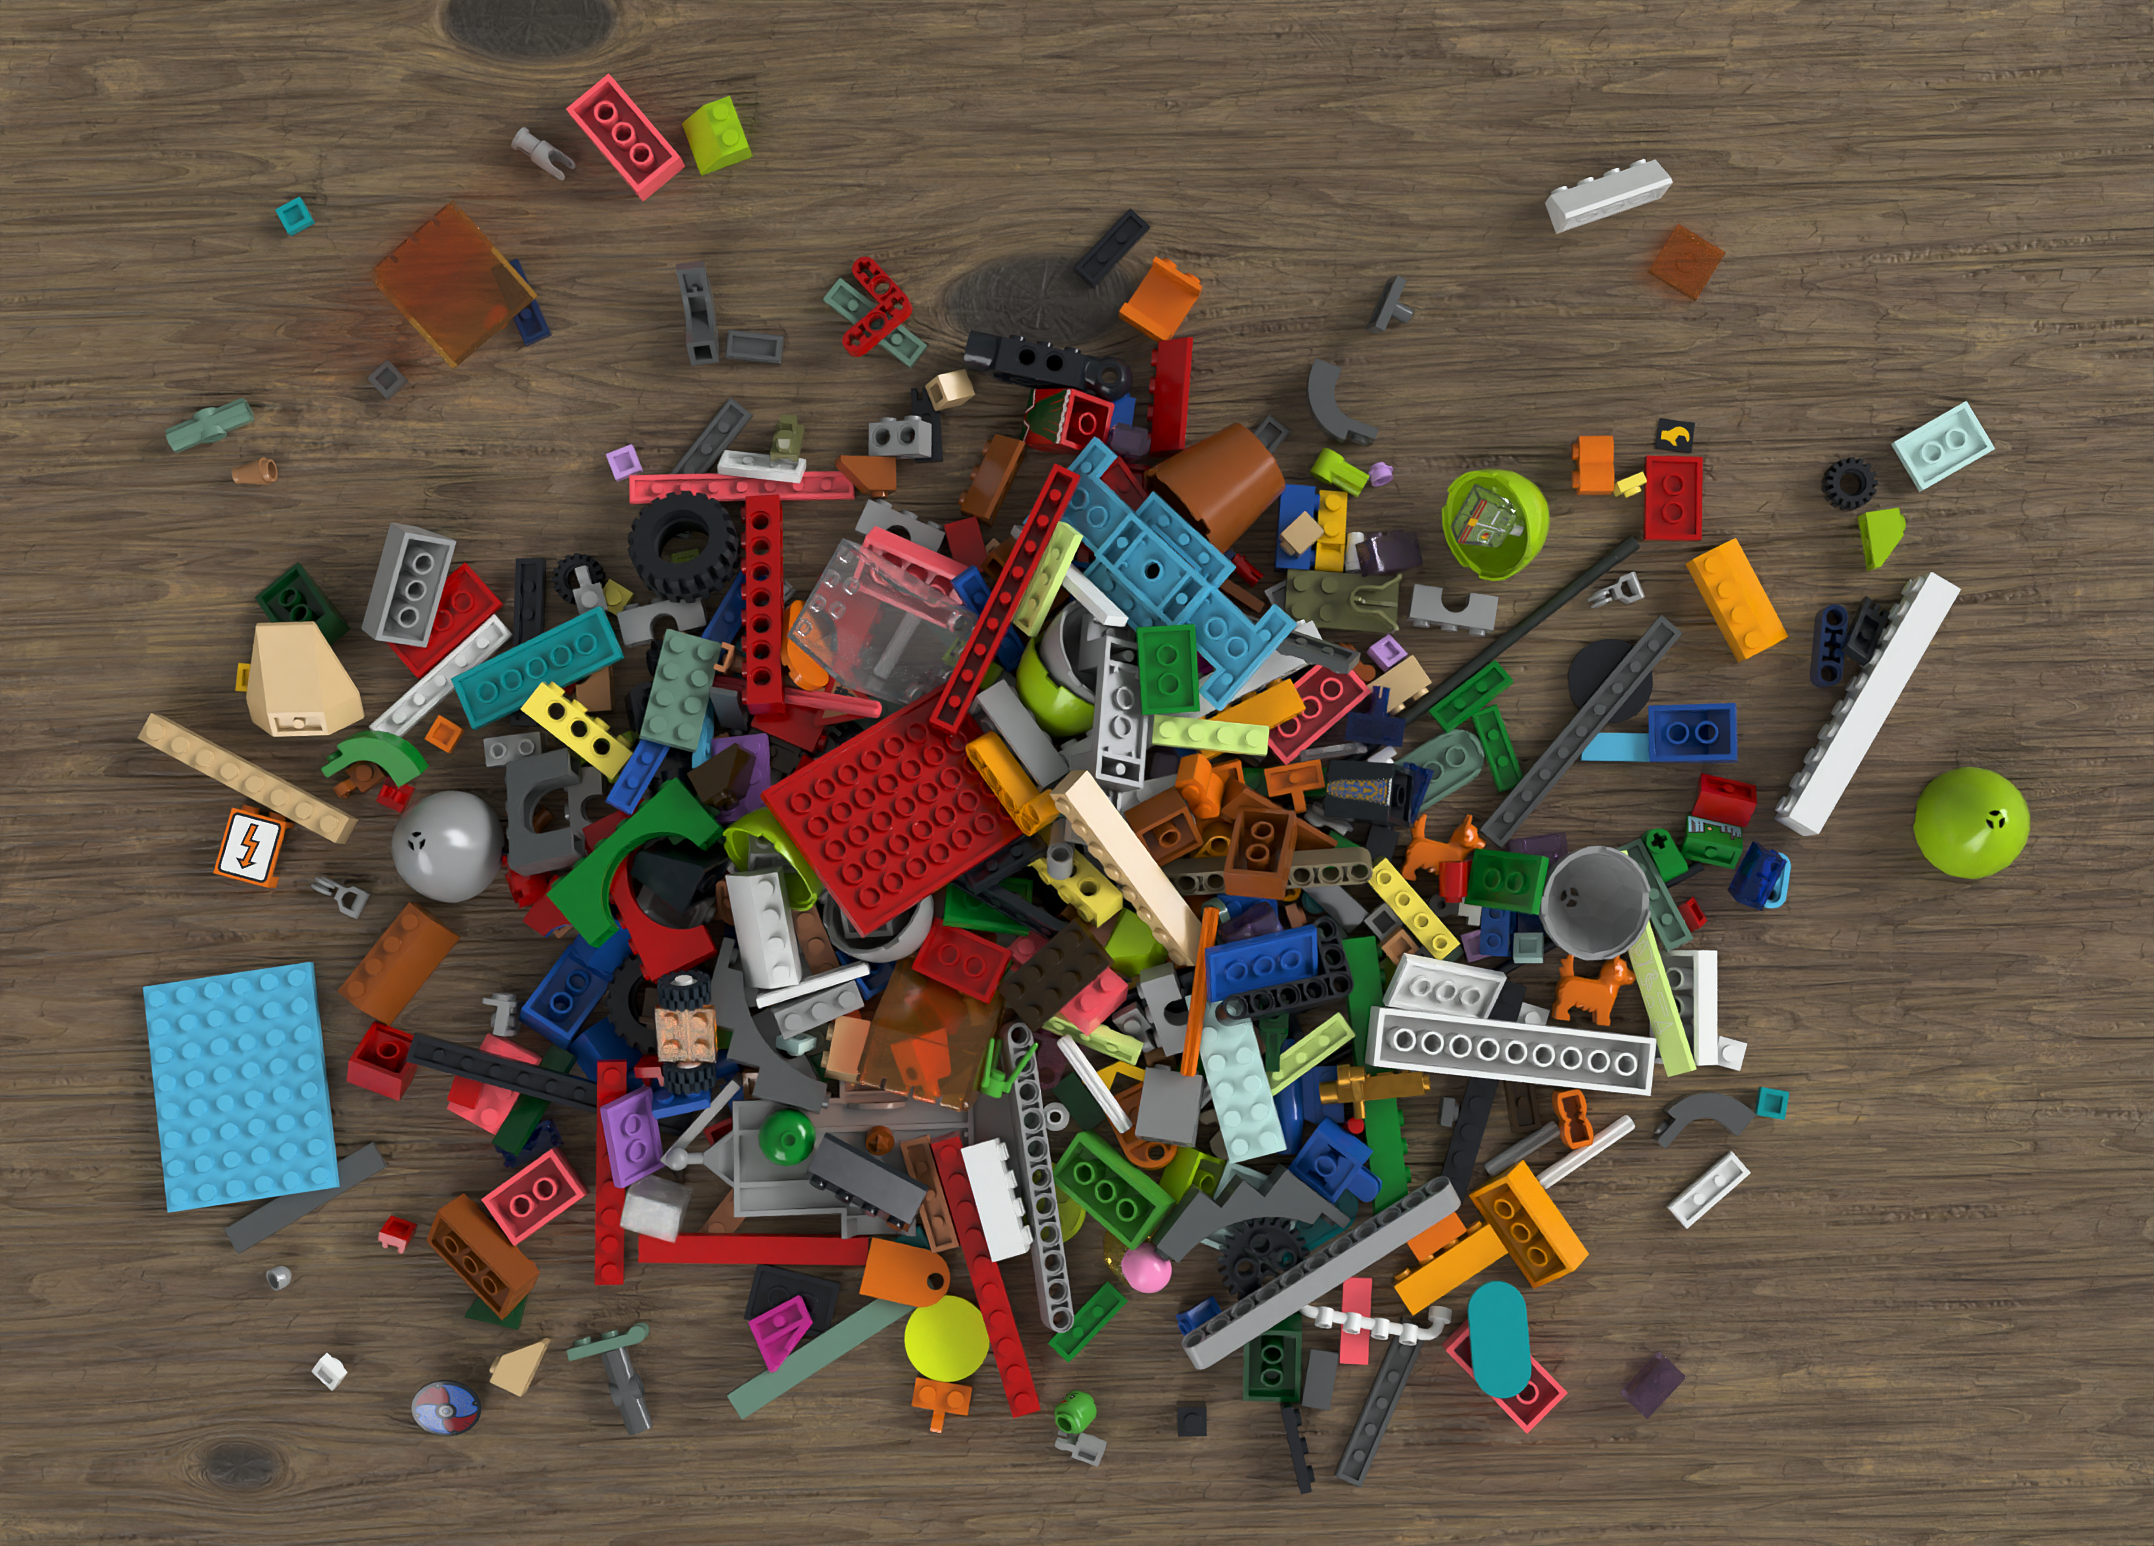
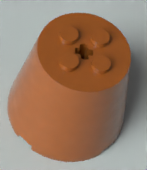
[1144,422,1286,554]

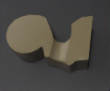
[1199,1106,1229,1160]

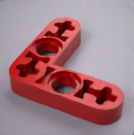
[842,256,913,357]

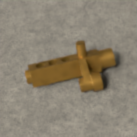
[1319,1064,1431,1119]

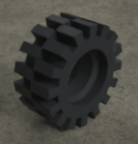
[1821,457,1878,511]
[552,553,607,605]

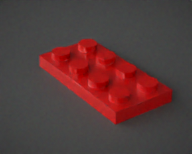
[385,562,504,679]

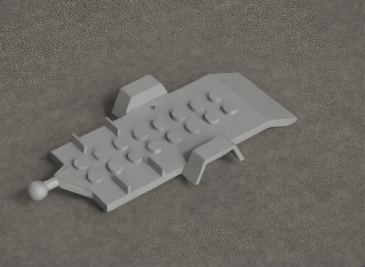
[666,1068,1023,1239]

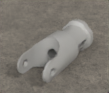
[511,127,576,181]

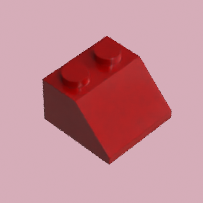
[347,1021,418,1101]

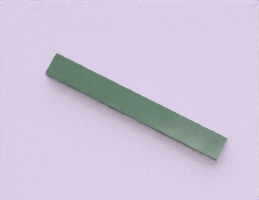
[727,1278,935,1420]

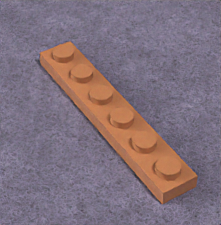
[791,904,876,1060]

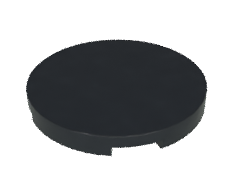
[1568,639,1653,723]

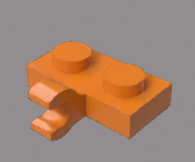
[1264,759,1325,814]
[911,1376,973,1433]

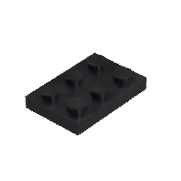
[744,1264,841,1337]

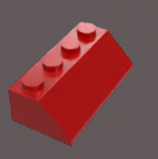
[1145,337,1193,458]

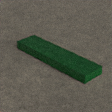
[491,1045,578,1157]

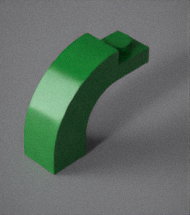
[321,730,429,788]

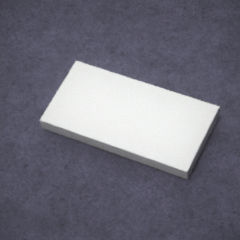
[1382,953,1507,1019]

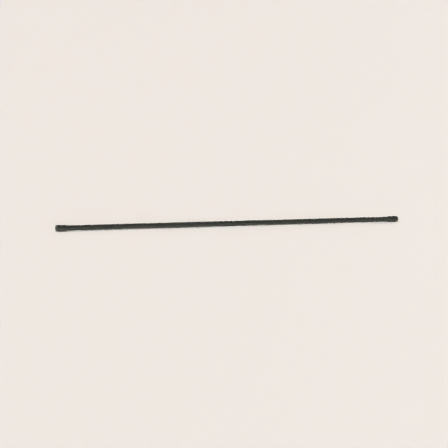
[914,535,1640,1094]

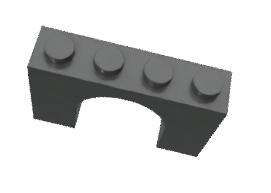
[504,748,585,876]

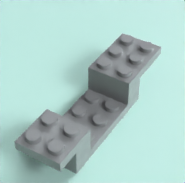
[1064,614,1149,846]

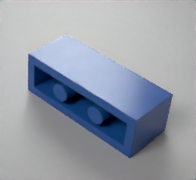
[1274,484,1320,572]

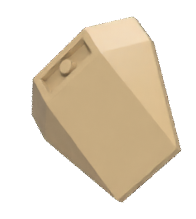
[246,621,364,737]

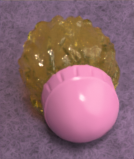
[1103,1229,1172,1293]

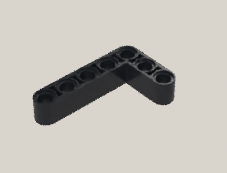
[1215,917,1354,1026]

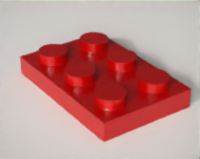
[1643,455,1703,542]
[911,917,1014,1005]

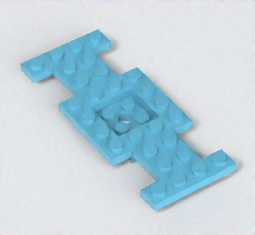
[1022,436,1297,711]

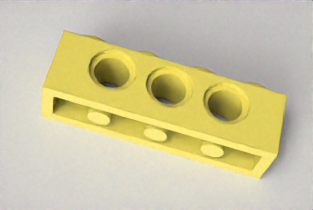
[521,681,634,780]
[1027,824,1123,928]
[1367,855,1460,960]

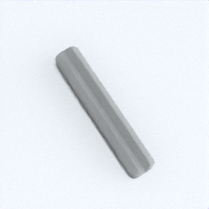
[1484,1121,1560,1177]

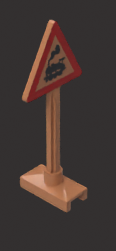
[713,642,870,727]

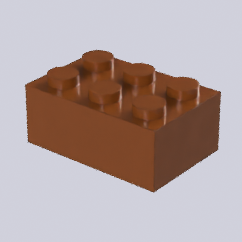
[1223,806,1298,900]

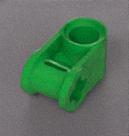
[1641,828,1688,883]

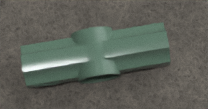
[165,398,254,453]

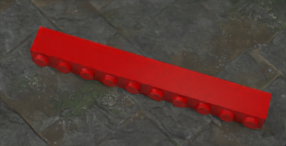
[929,464,1081,737]
[931,1131,1041,1418]

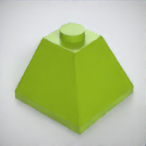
[1103,907,1169,978]

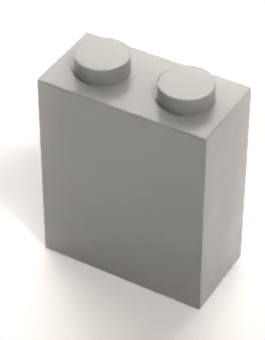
[1135,1064,1205,1148]

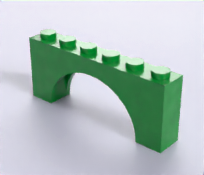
[546,777,725,948]

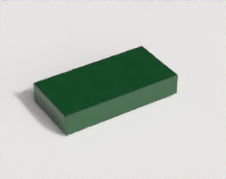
[1051,1071,1106,1131]

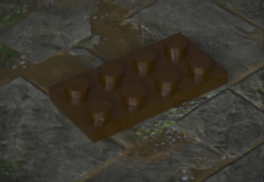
[997,917,1115,1033]

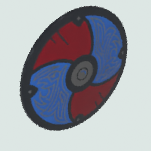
[411,1380,482,1436]

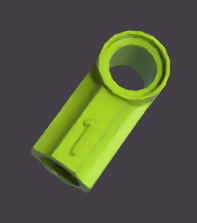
[1309,448,1370,498]

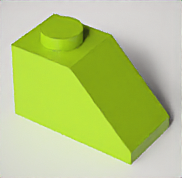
[1858,508,1906,572]

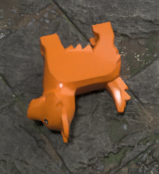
[1399,814,1487,881]
[1551,954,1636,1026]

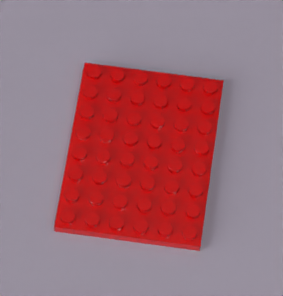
[760,682,1023,938]

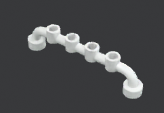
[1298,1305,1452,1345]

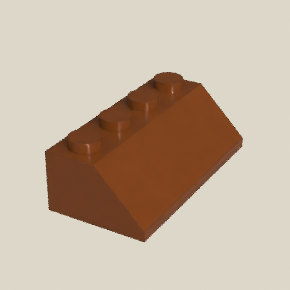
[1219,776,1338,851]
[337,902,461,1026]
[426,1193,540,1320]

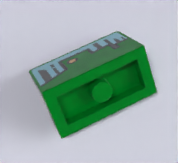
[1679,815,1743,869]

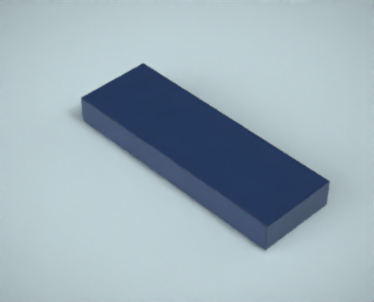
[492,258,552,346]

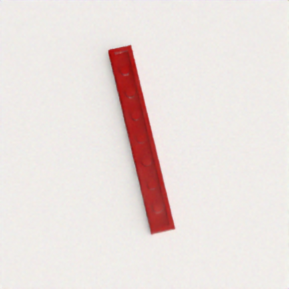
[638,1232,868,1265]

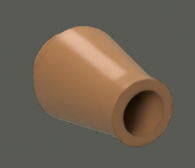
[232,457,278,485]

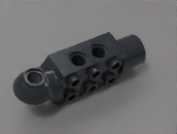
[963,330,1133,402]
[624,639,697,796]

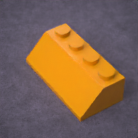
[1685,538,1789,662]
[1468,1160,1589,1289]

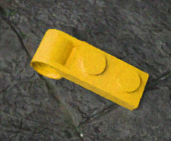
[1313,490,1348,573]

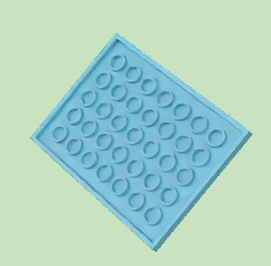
[143,962,340,1213]

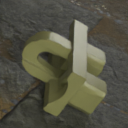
[770,414,805,462]

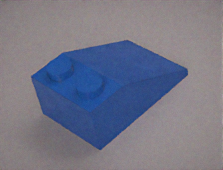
[1648,703,1738,763]
[518,944,614,1051]

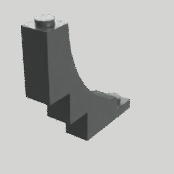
[700,937,831,1114]
[1151,1163,1351,1263]

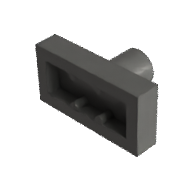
[1366,275,1413,334]

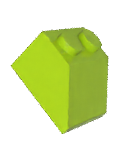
[682,96,753,176]
[1159,1146,1227,1205]

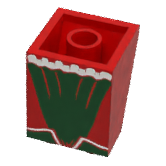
[1020,388,1115,456]

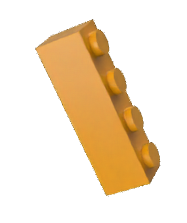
[1195,678,1306,761]
[1391,1220,1508,1315]

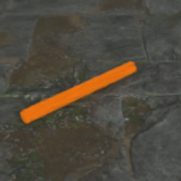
[1180,906,1220,1077]

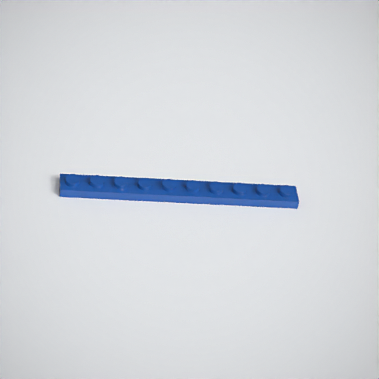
[605,569,767,816]

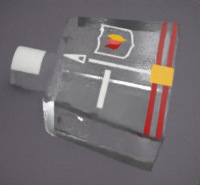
[1450,484,1524,548]

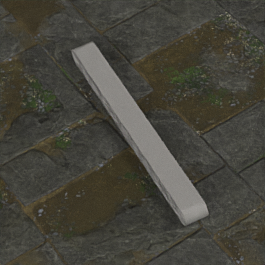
[999,1021,1074,1333]
[1181,1176,1461,1370]

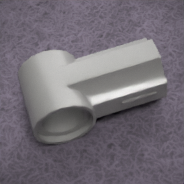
[1047,818,1075,880]

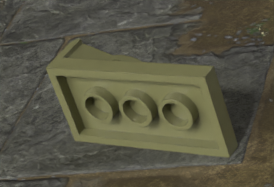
[1284,569,1402,634]

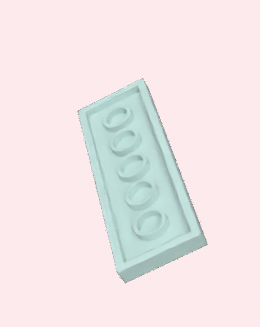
[1185,995,1287,1164]

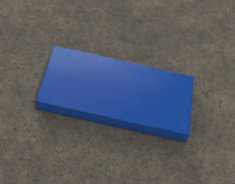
[1204,924,1318,1003]

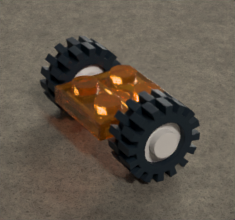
[655,970,718,1095]

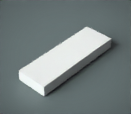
[717,450,806,483]
[1666,1151,1750,1229]

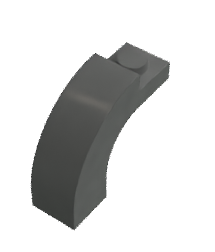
[676,261,719,366]
[1306,358,1379,446]
[1651,1091,1756,1149]

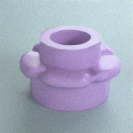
[1367,462,1393,487]

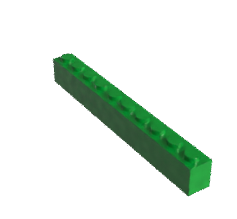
[1341,934,1411,1216]

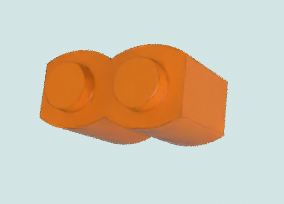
[1571,436,1614,495]
[1175,753,1225,820]
[1552,1087,1594,1149]

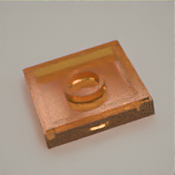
[1648,224,1726,301]

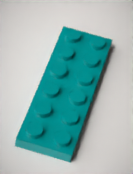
[451,606,625,730]

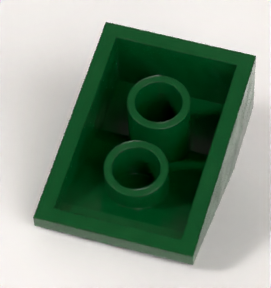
[255,562,351,646]
[1243,1311,1302,1403]

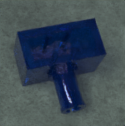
[1345,685,1407,748]

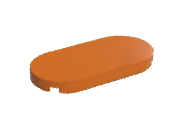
[781,600,831,692]

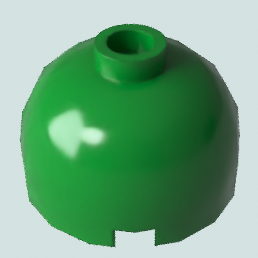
[758,1108,816,1167]

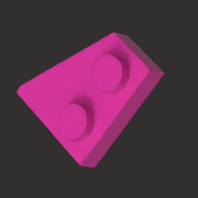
[748,1295,813,1373]

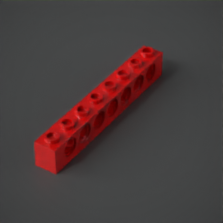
[741,494,785,715]

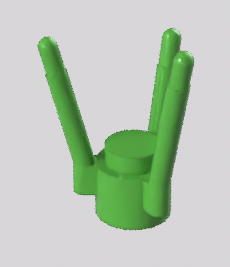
[980,1038,1038,1098]

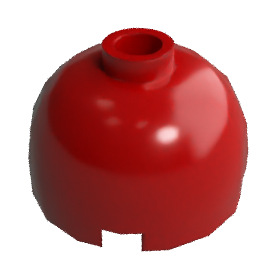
[501,854,551,909]

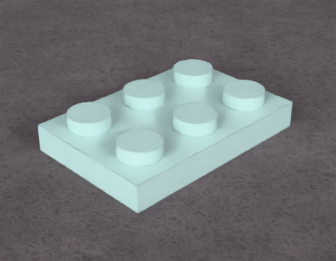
[1891,401,1995,492]

